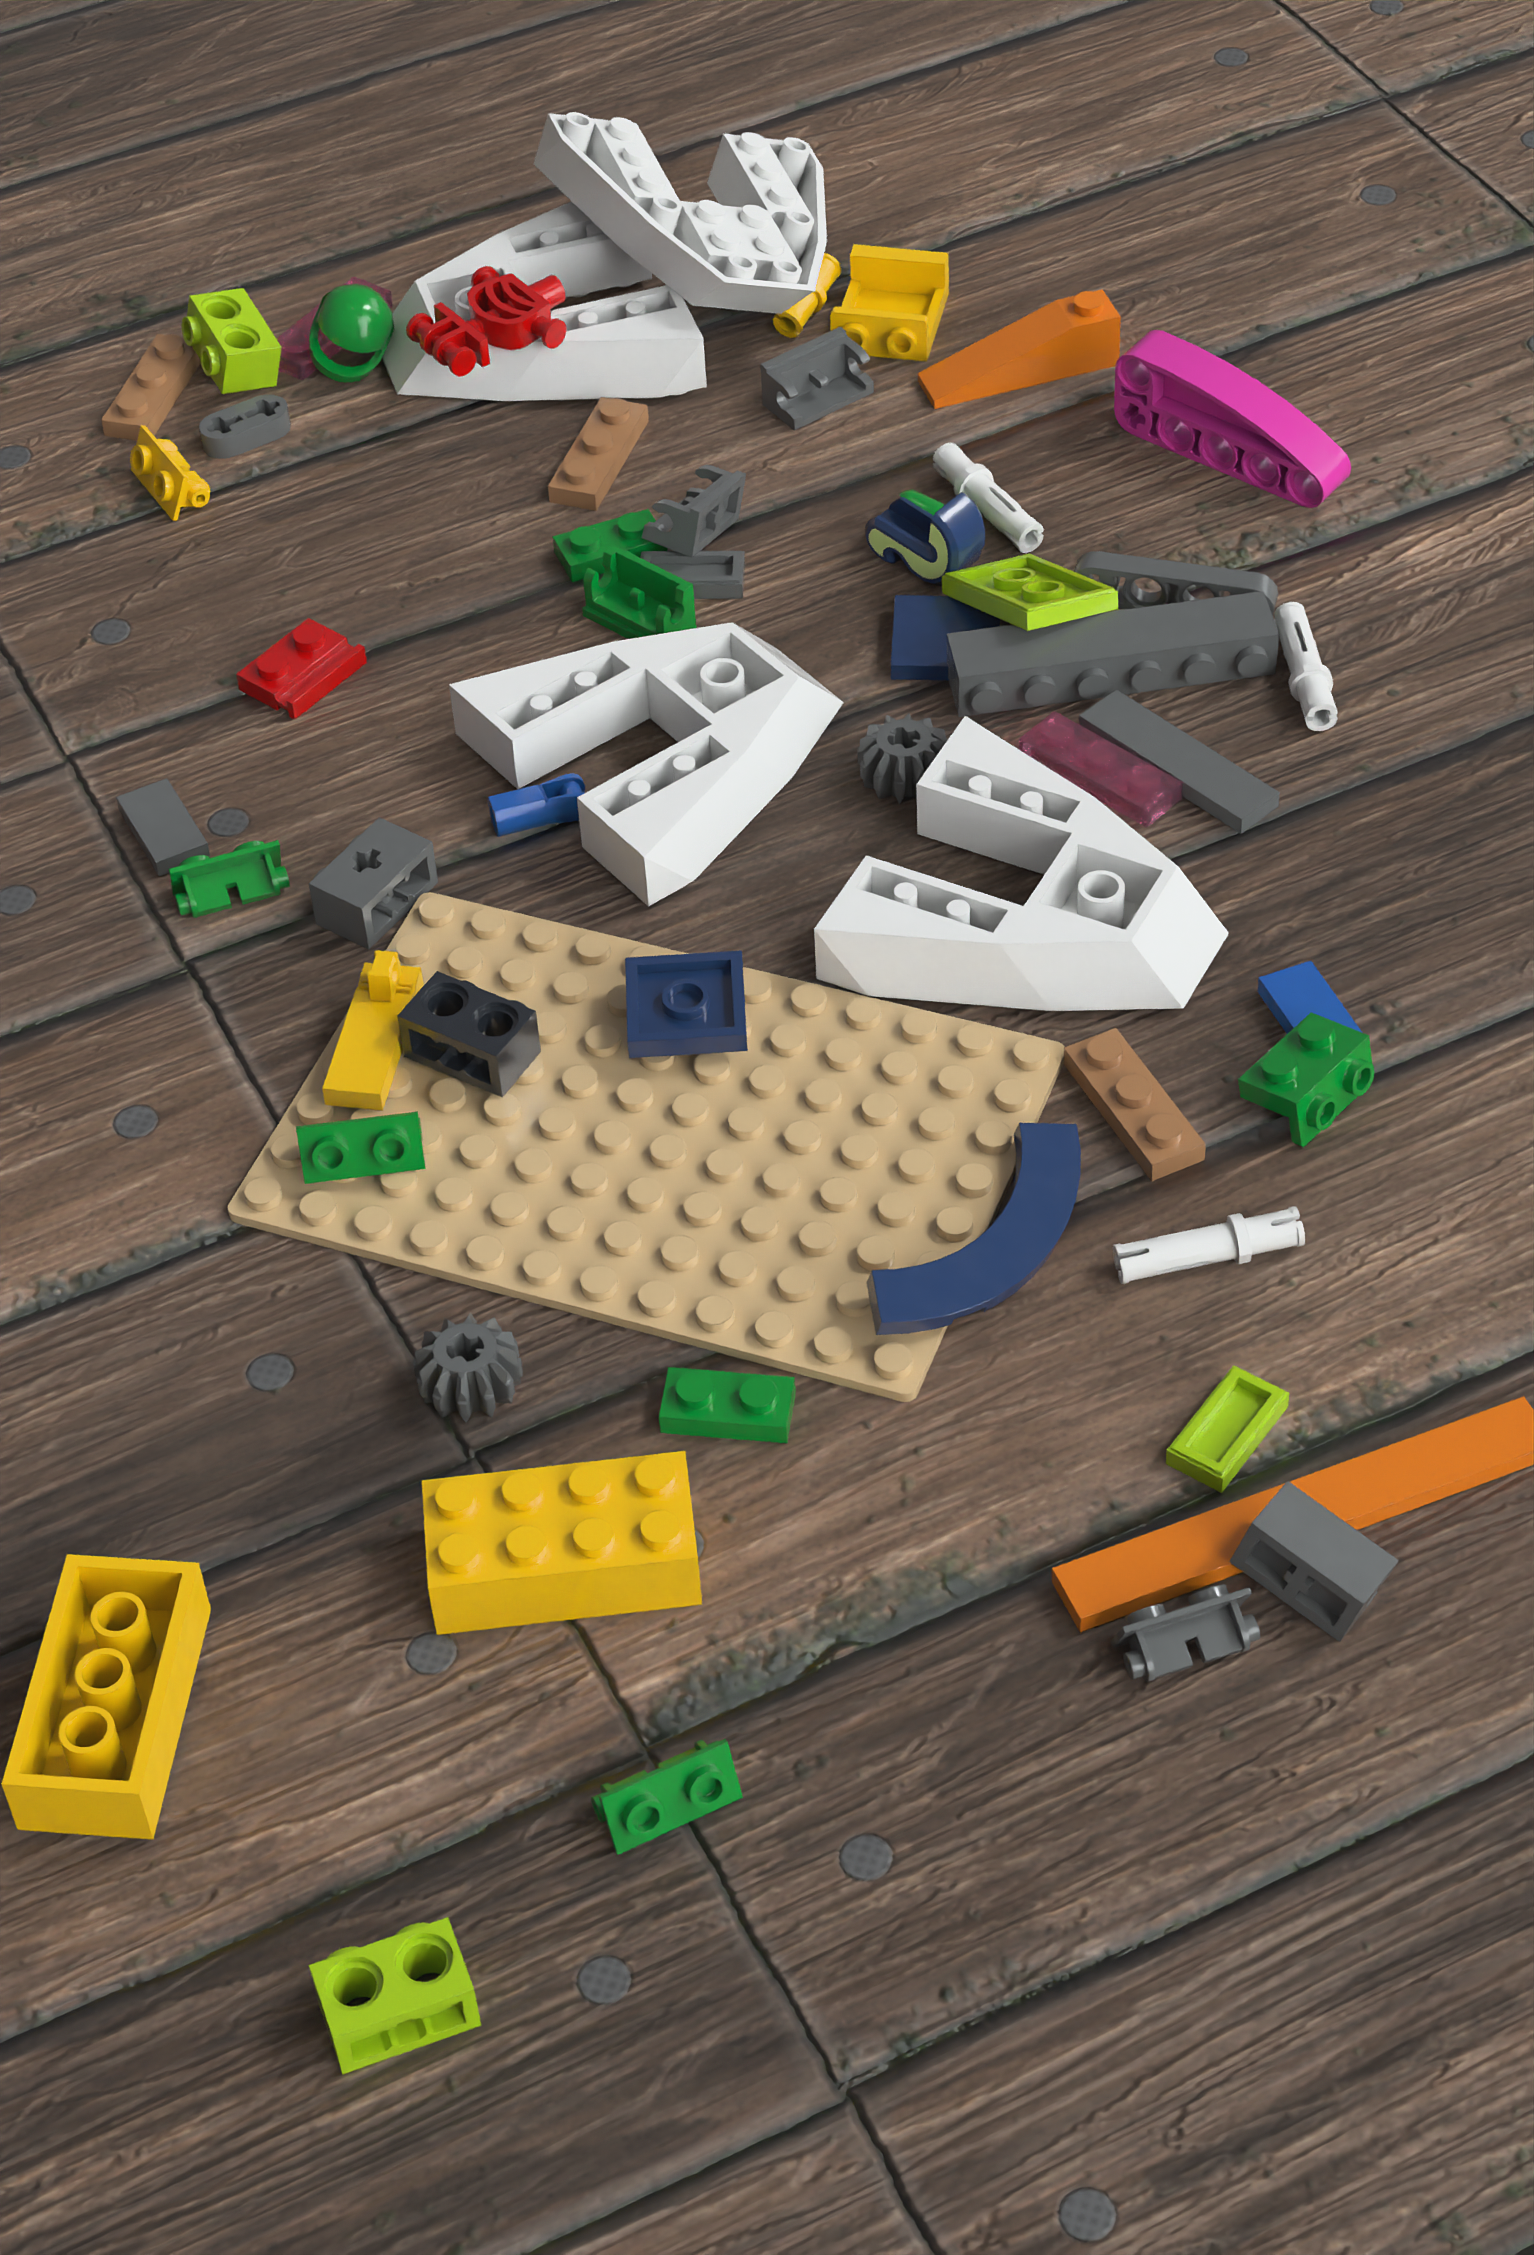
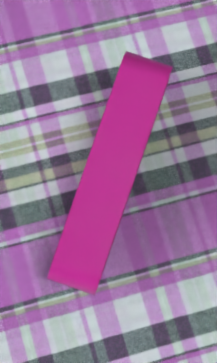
[1114,330,1351,508]

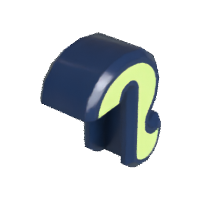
[865,492,985,586]

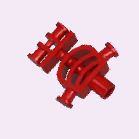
[406,266,567,377]

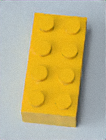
[422,1451,702,1635]
[1,1554,211,1840]

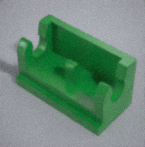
[582,544,696,639]

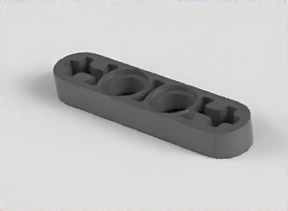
[1074,551,1279,616]

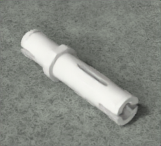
[933,443,1044,553]
[1274,602,1338,731]
[1113,1206,1305,1284]

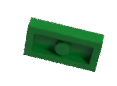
[552,509,668,582]
[659,1367,796,1443]

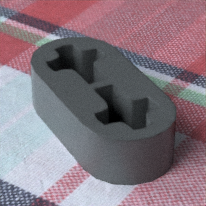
[199,395,291,459]

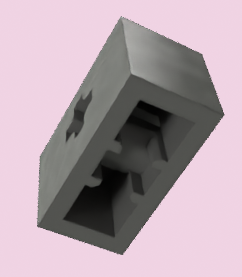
[309,817,438,949]

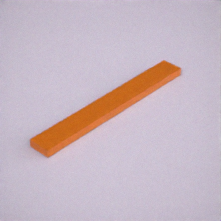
[1052,1396,1534,1632]

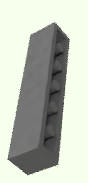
[947,591,1279,717]

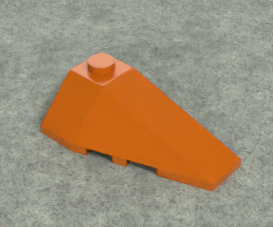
[918,289,1121,409]

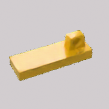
[322,950,424,1111]

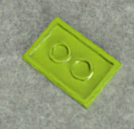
[942,553,1118,631]

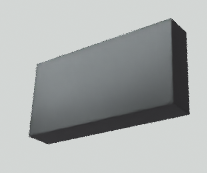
[641,551,745,599]
[116,778,210,876]

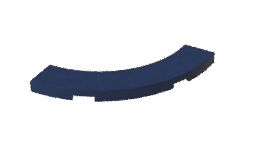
[866,1123,1081,1335]

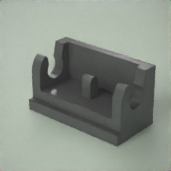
[760,327,874,431]
[642,465,746,557]
[1229,1481,1399,1642]

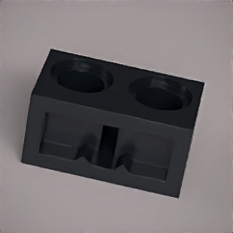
[397,971,541,1098]

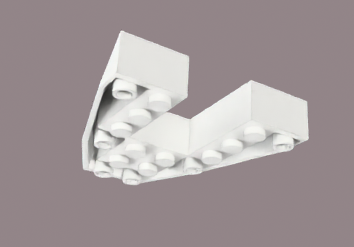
[534,112,827,314]
[382,201,707,401]
[449,622,844,906]
[814,716,1229,1011]

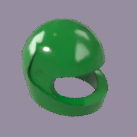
[309,284,394,383]

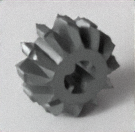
[857,713,947,804]
[413,1312,523,1423]

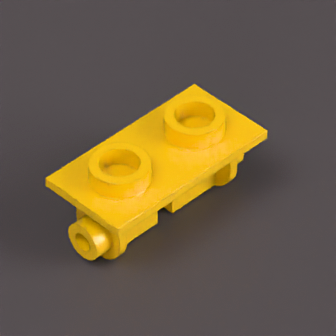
[130,425,210,521]

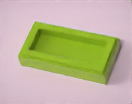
[1166,1365,1290,1493]

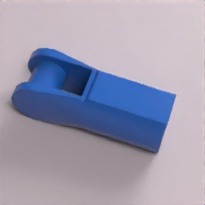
[488,773,585,837]

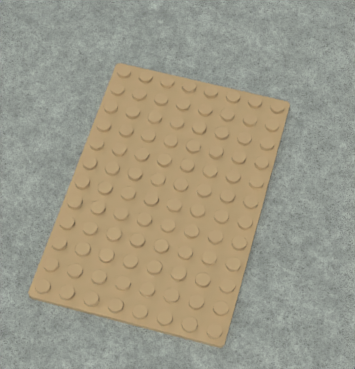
[228,892,1065,1402]

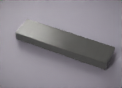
[1079,689,1280,834]

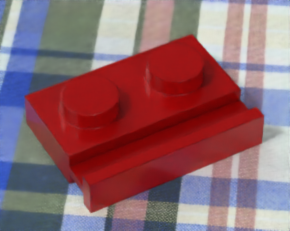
[236,618,367,720]

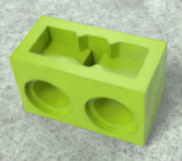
[181,288,281,394]
[309,1917,481,2075]

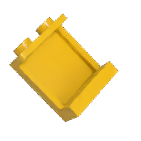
[830,244,949,362]

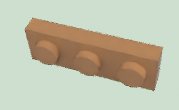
[101,334,201,441]
[548,397,649,511]
[1064,1028,1206,1181]

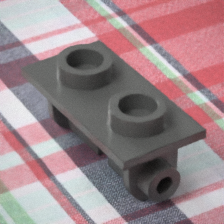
[1111,1584,1260,1682]

